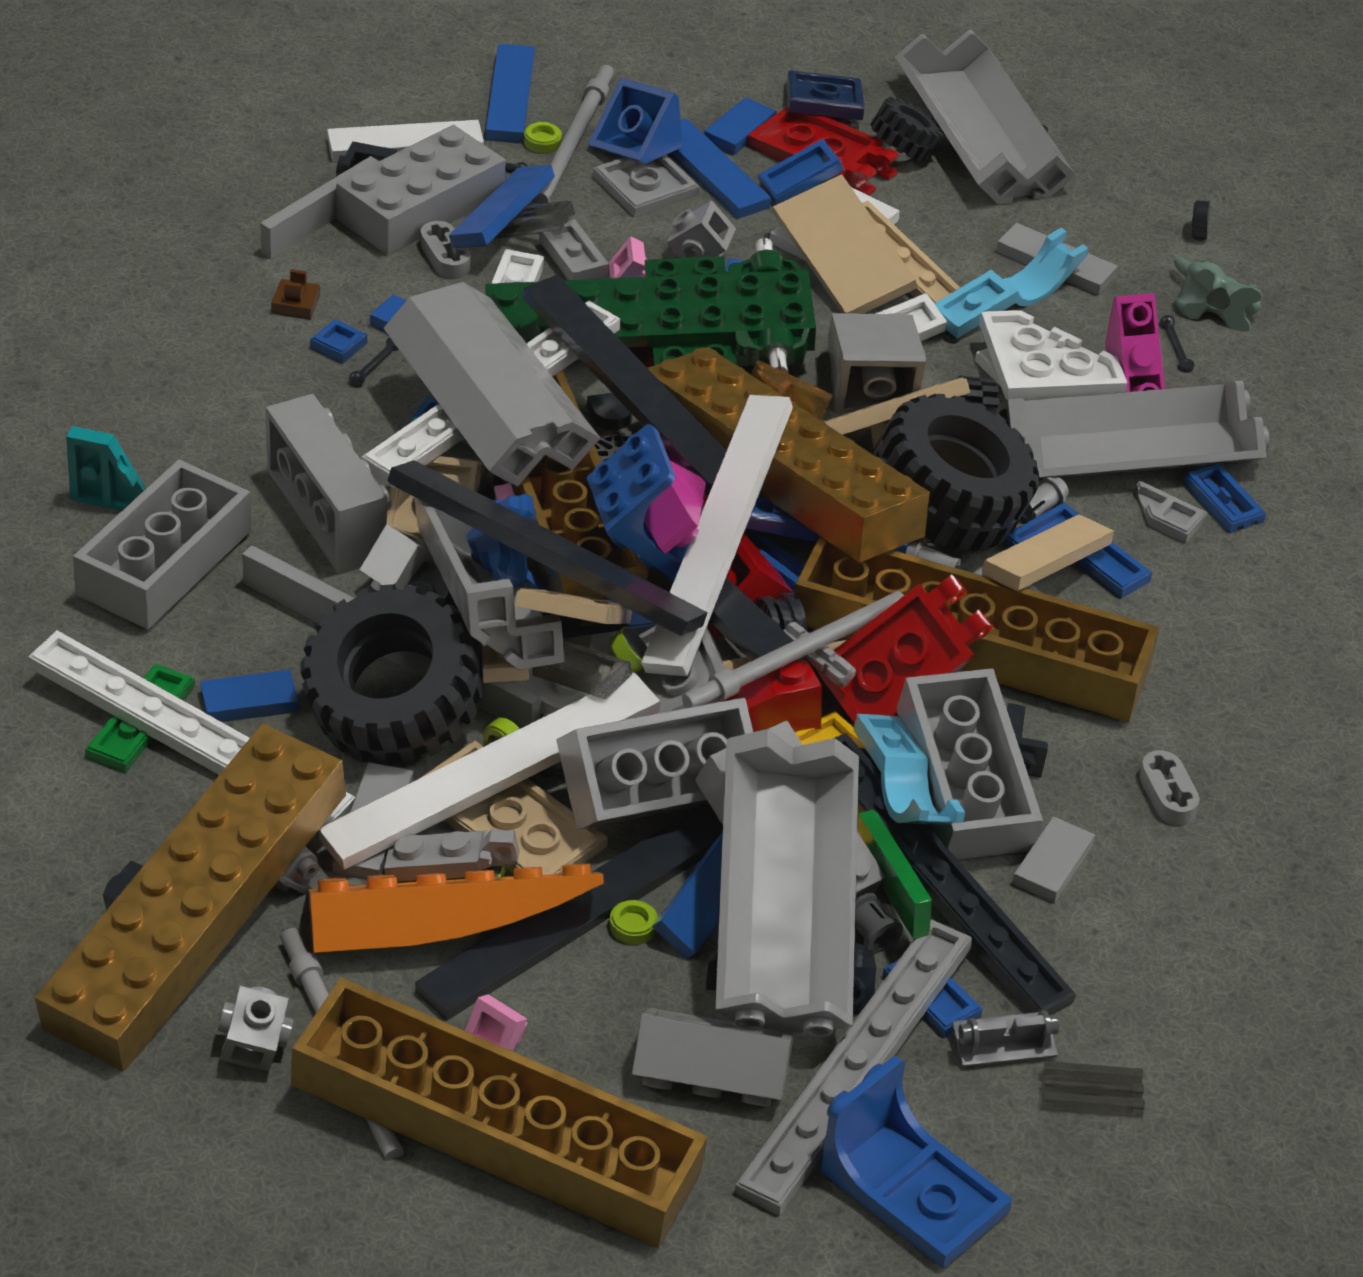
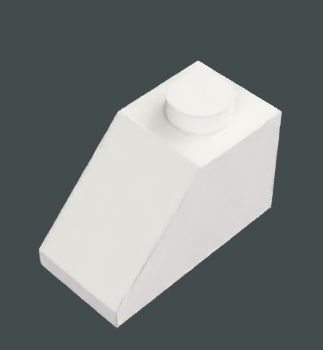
[360,524,438,591]

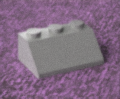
[632,1008,794,1106]

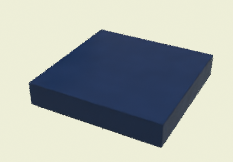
[786,70,865,120]

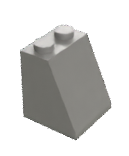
[828,313,926,413]

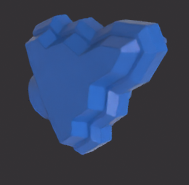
[466,494,537,589]

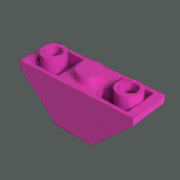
[1105,293,1165,392]
[644,461,705,554]

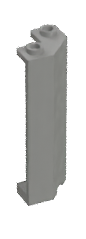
[895,30,1076,205]
[384,282,600,487]
[997,380,1270,480]
[415,497,564,670]
[715,729,859,1037]

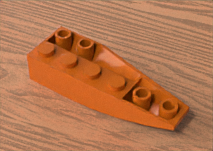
[307,863,604,953]

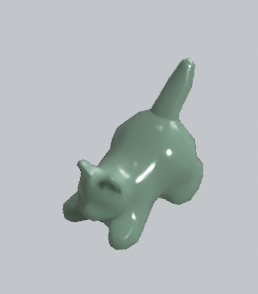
[1174,256,1262,332]

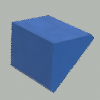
[587,77,683,164]

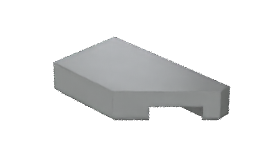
[1135,481,1207,544]

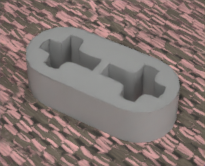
[420,221,471,279]
[1139,750,1200,826]

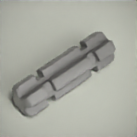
[783,622,856,687]

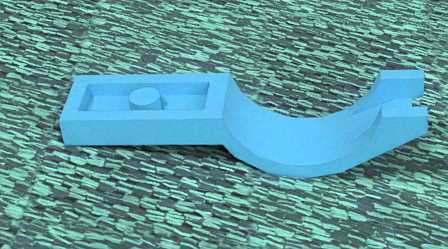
[934,227,1089,338]
[854,714,965,825]

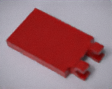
[747,106,899,196]
[813,575,994,723]

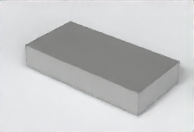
[1012,816,1095,903]

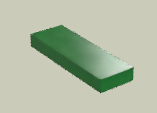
[85,663,195,773]
[858,810,932,939]

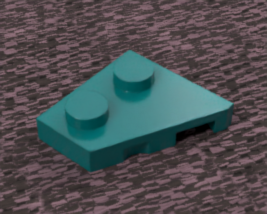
[66,426,146,511]

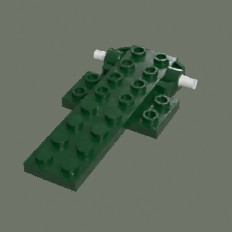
[485,238,816,379]

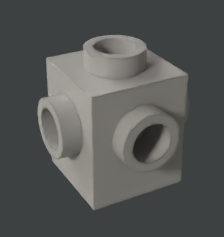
[667,200,736,258]
[217,986,293,1071]

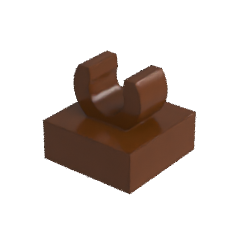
[271,269,320,320]

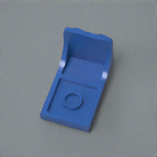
[587,424,689,585]
[820,1056,1012,1269]

